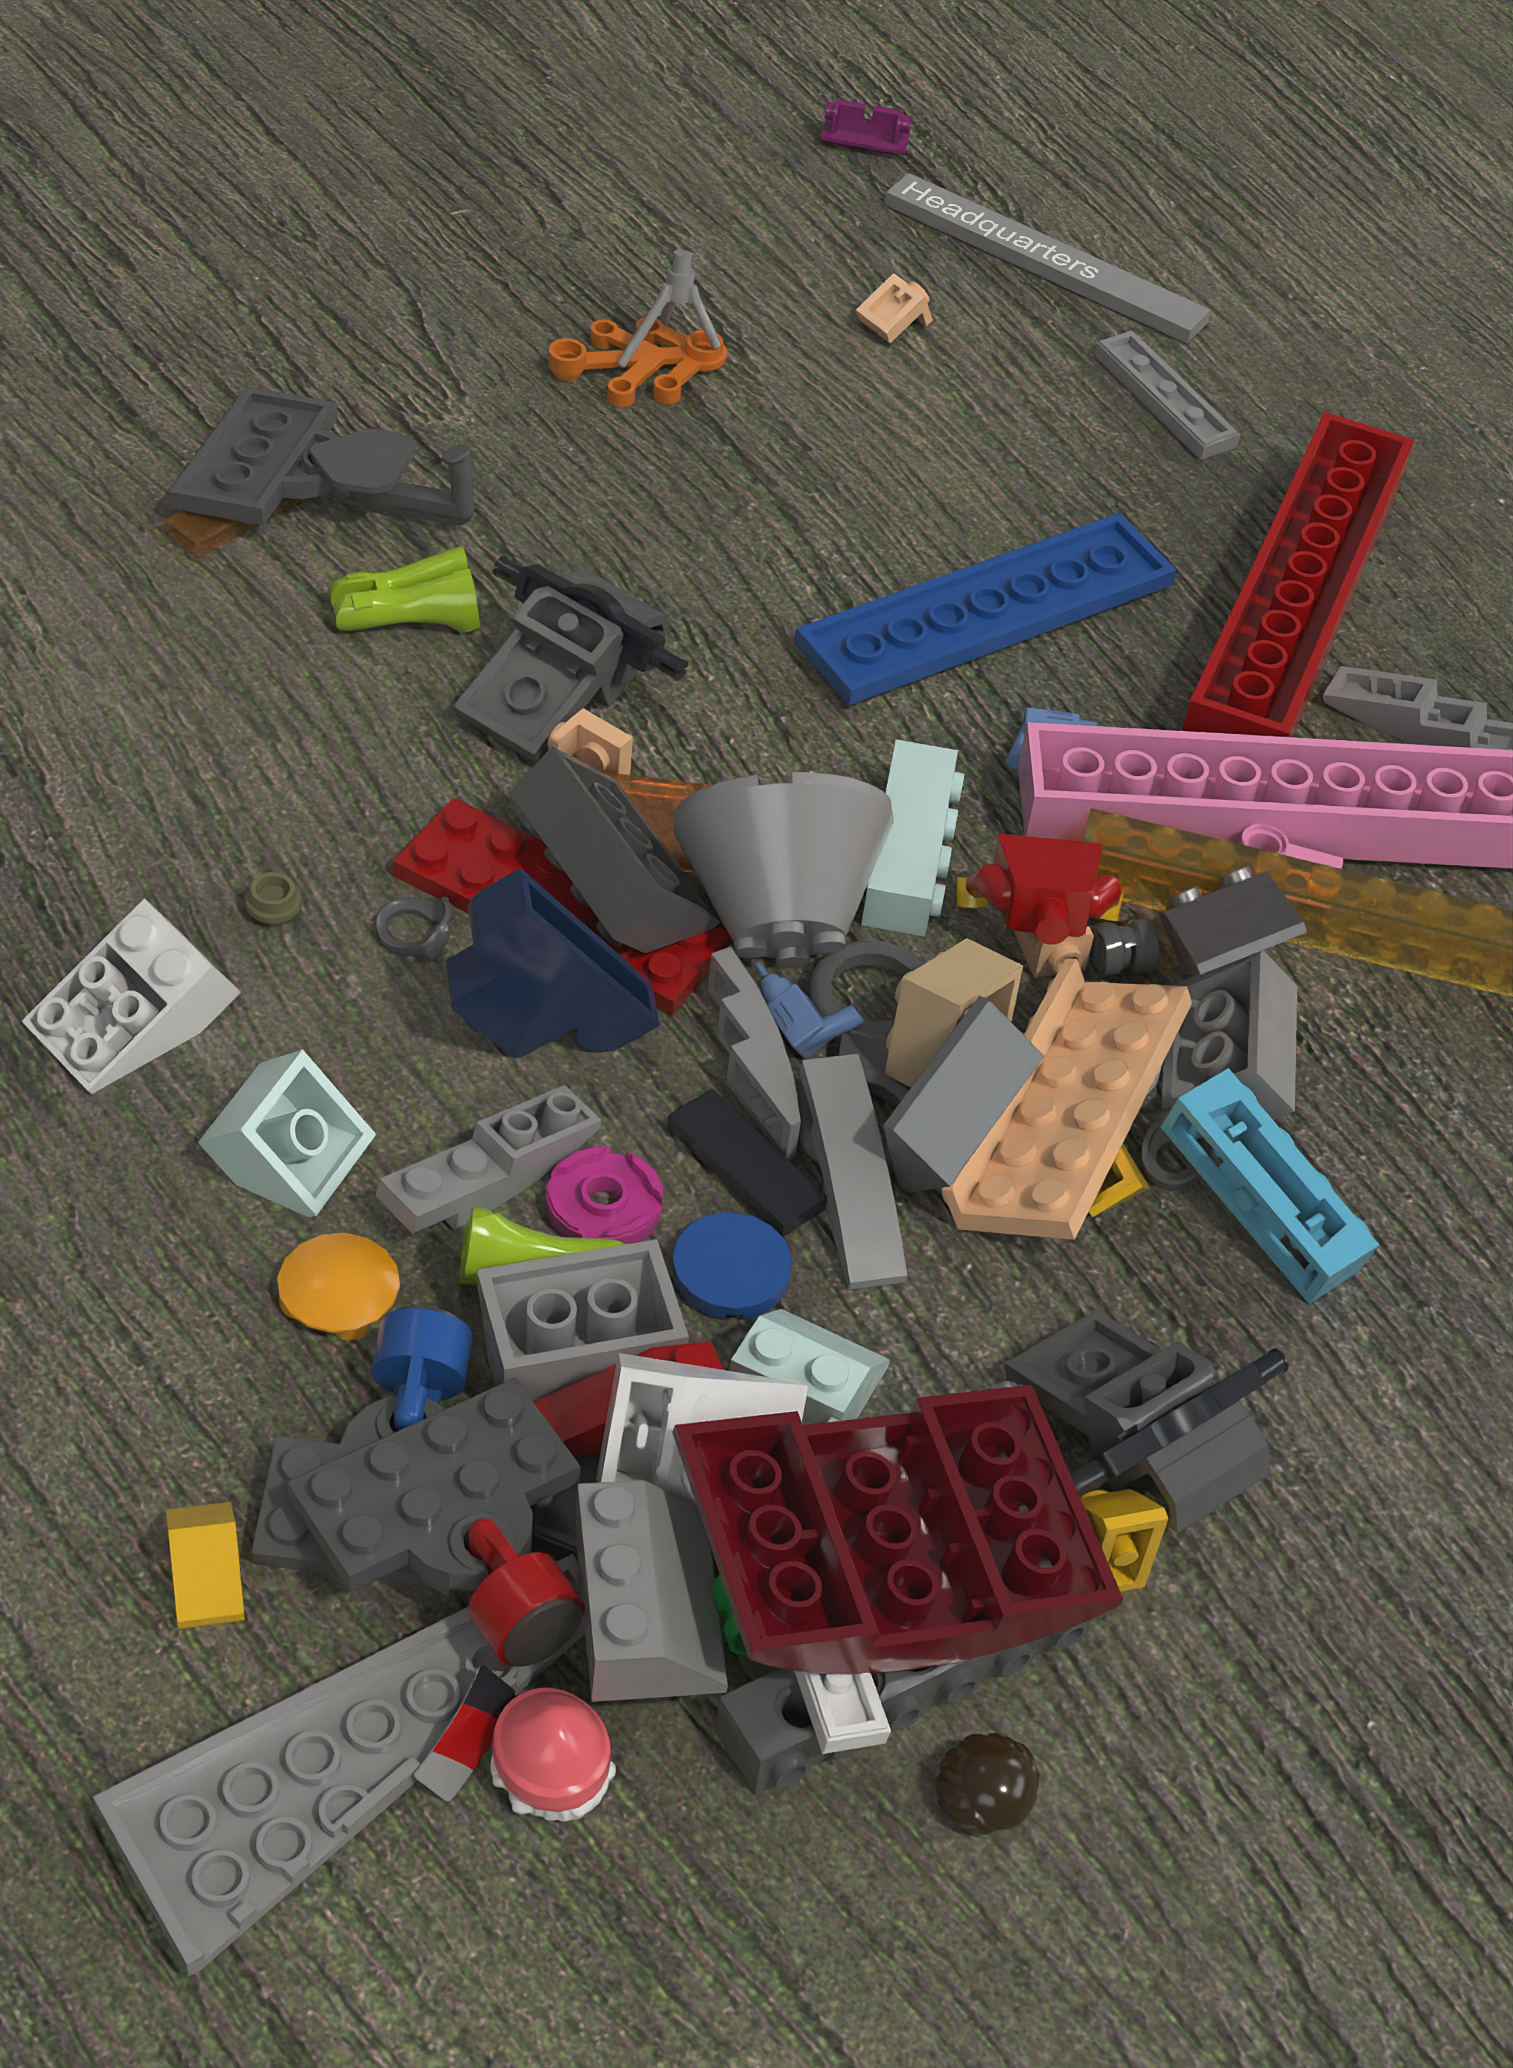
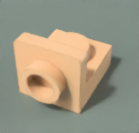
[856,273,933,343]
[547,708,633,784]
[1014,926,1094,978]

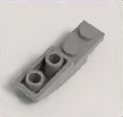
[375,1085,602,1234]

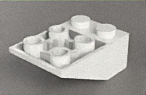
[22,898,241,1094]
[596,1353,808,1507]

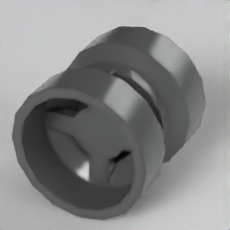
[1090,918,1159,977]

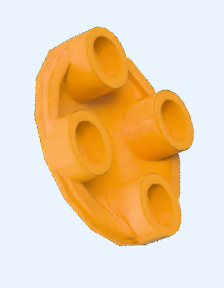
[277,1233,400,1341]

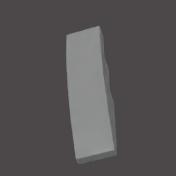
[1323,666,1513,750]
[707,946,801,1160]
[800,1054,908,1290]

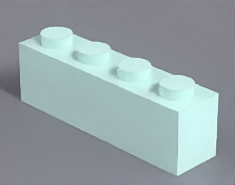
[861,739,965,937]

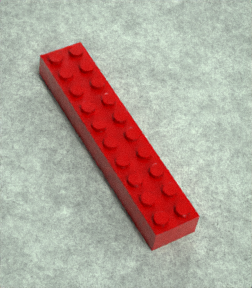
[1182,411,1415,737]

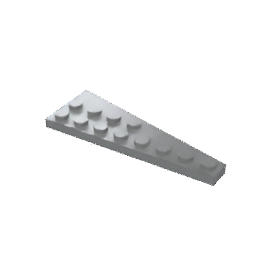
[93,1554,585,1977]

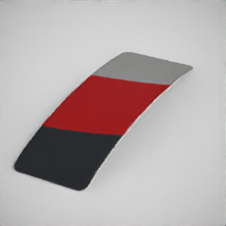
[414,1665,515,1801]

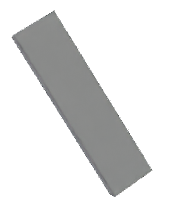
[1093,331,1241,460]

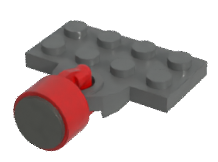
[287,1378,585,1666]

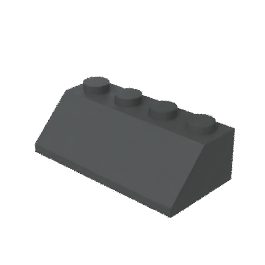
[509,746,721,953]

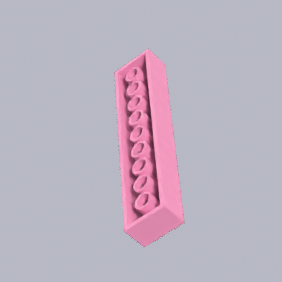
[1018,722,1513,868]

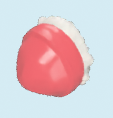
[490,1688,616,1821]

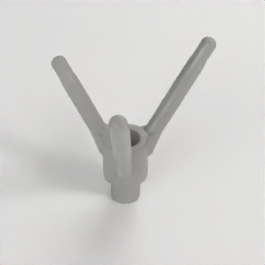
[618,250,721,368]

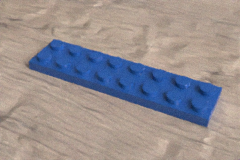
[794,513,1177,705]

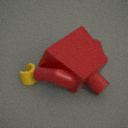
[956,834,1124,945]

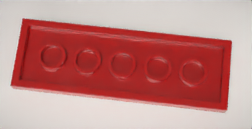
[393,797,730,1016]

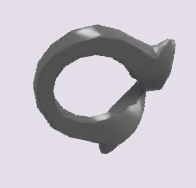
[375,896,455,961]

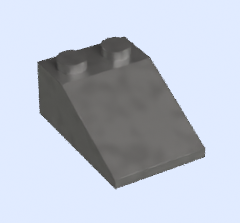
[1159,866,1307,975]

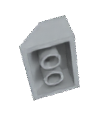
[1161,950,1297,1120]
[476,1239,689,1402]
[575,1480,728,1702]

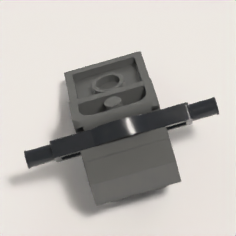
[453,556,688,763]
[1005,1310,1289,1533]

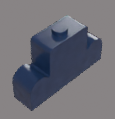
[446,868,660,1058]

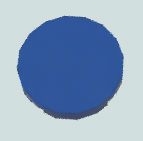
[672,1212,792,1320]

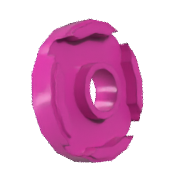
[545,1146,663,1244]

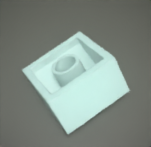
[198,1049,376,1218]
[729,1309,890,1425]

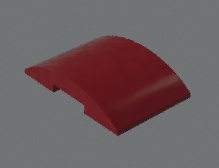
[672,1385,1123,1674]

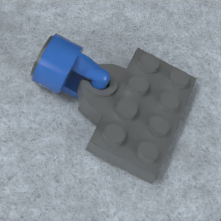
[251,1306,473,1593]

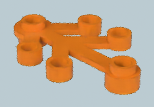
[548,317,727,408]

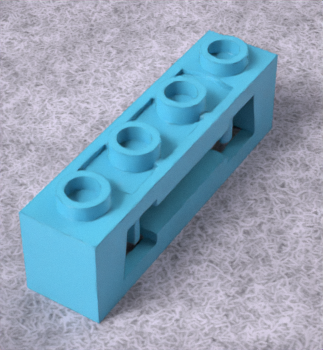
[1160,1068,1379,1304]

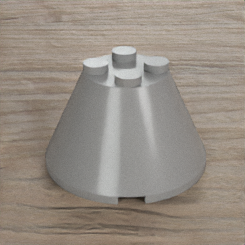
[673,772,894,968]

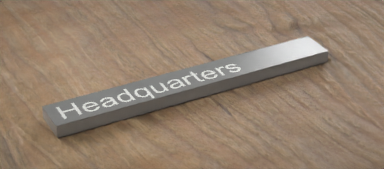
[884,173,1211,343]

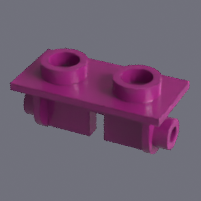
[821,98,912,155]

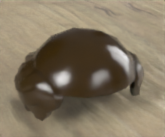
[935,1733,1040,1836]

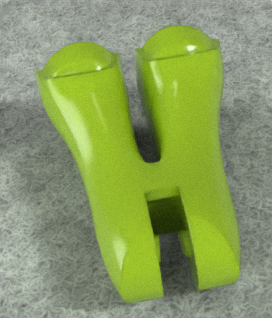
[328,545,480,633]
[459,1206,626,1286]

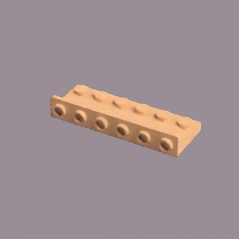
[942,959,1192,1240]

